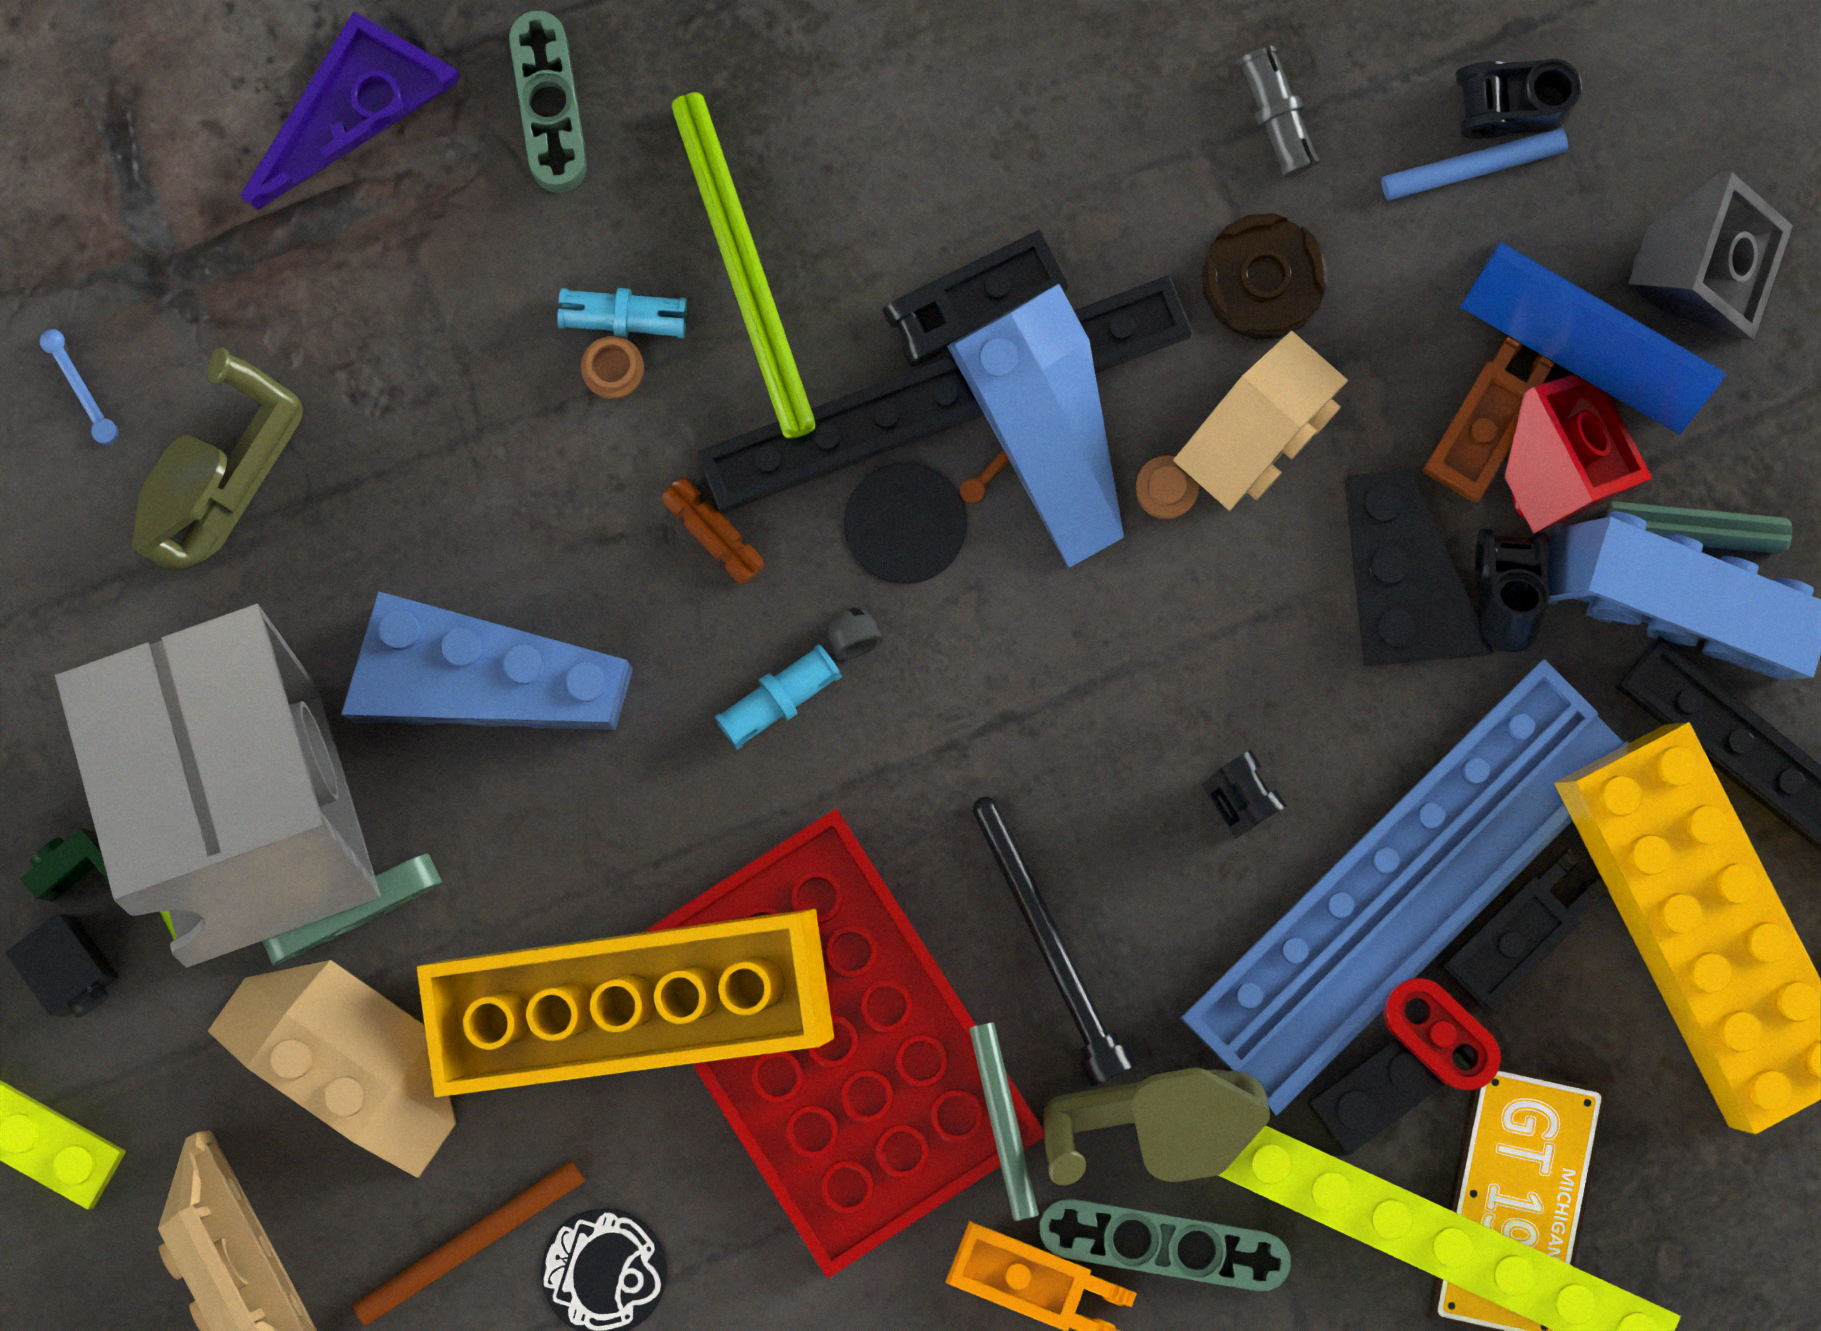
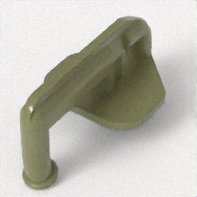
[132,347,303,570]
[1043,1068,1270,1186]

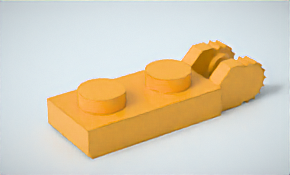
[945,1220,1137,1331]

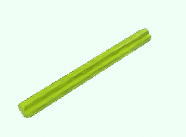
[671,92,816,438]

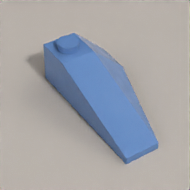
[947,284,1124,568]

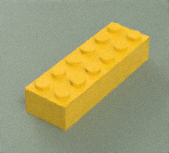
[1554,722,1821,1135]
[417,908,834,1097]

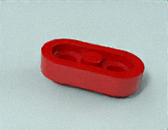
[1383,978,1501,1090]

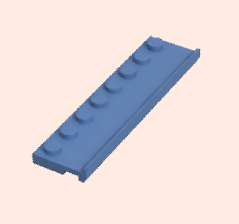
[1180,659,1629,1116]

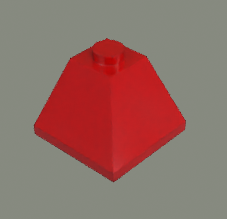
[1505,374,1653,534]

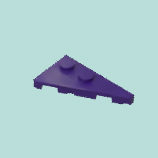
[240,11,460,210]

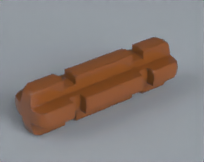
[661,477,765,585]

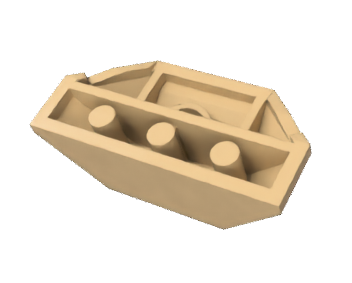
[208,960,457,1178]
[158,1131,317,1331]

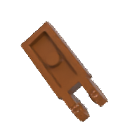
[1421,335,1555,504]

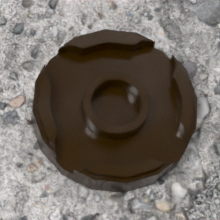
[1202,213,1328,340]

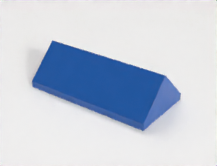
[1460,240,1727,435]

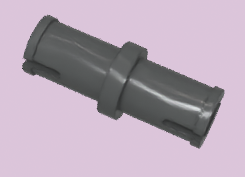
[1238,45,1321,177]

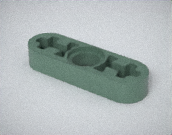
[509,11,587,193]
[261,854,443,966]

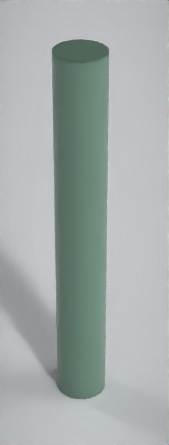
[969,1022,1039,1221]

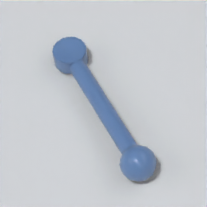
[40,329,119,445]

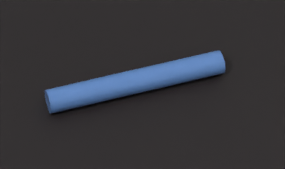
[1381,128,1568,201]

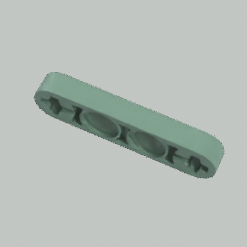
[1038,1198,1291,1291]

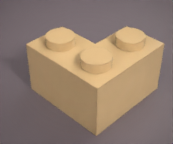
[1173,330,1348,511]

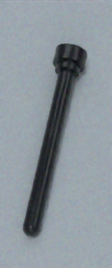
[973,796,1138,1087]

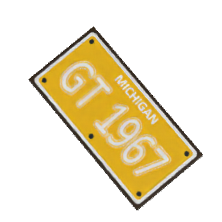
[1427,1066,1608,1331]

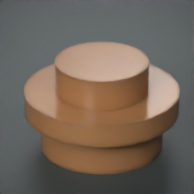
[581,336,644,399]
[1135,455,1199,519]

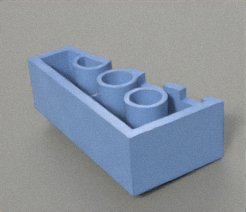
[1548,511,1821,680]

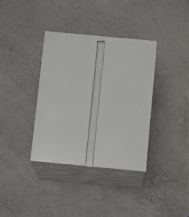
[55,603,381,968]

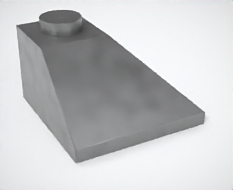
[1628,171,1793,340]

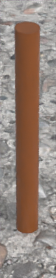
[352,1160,586,1326]

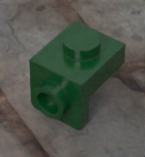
[20,828,109,902]

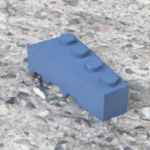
[341,591,633,730]

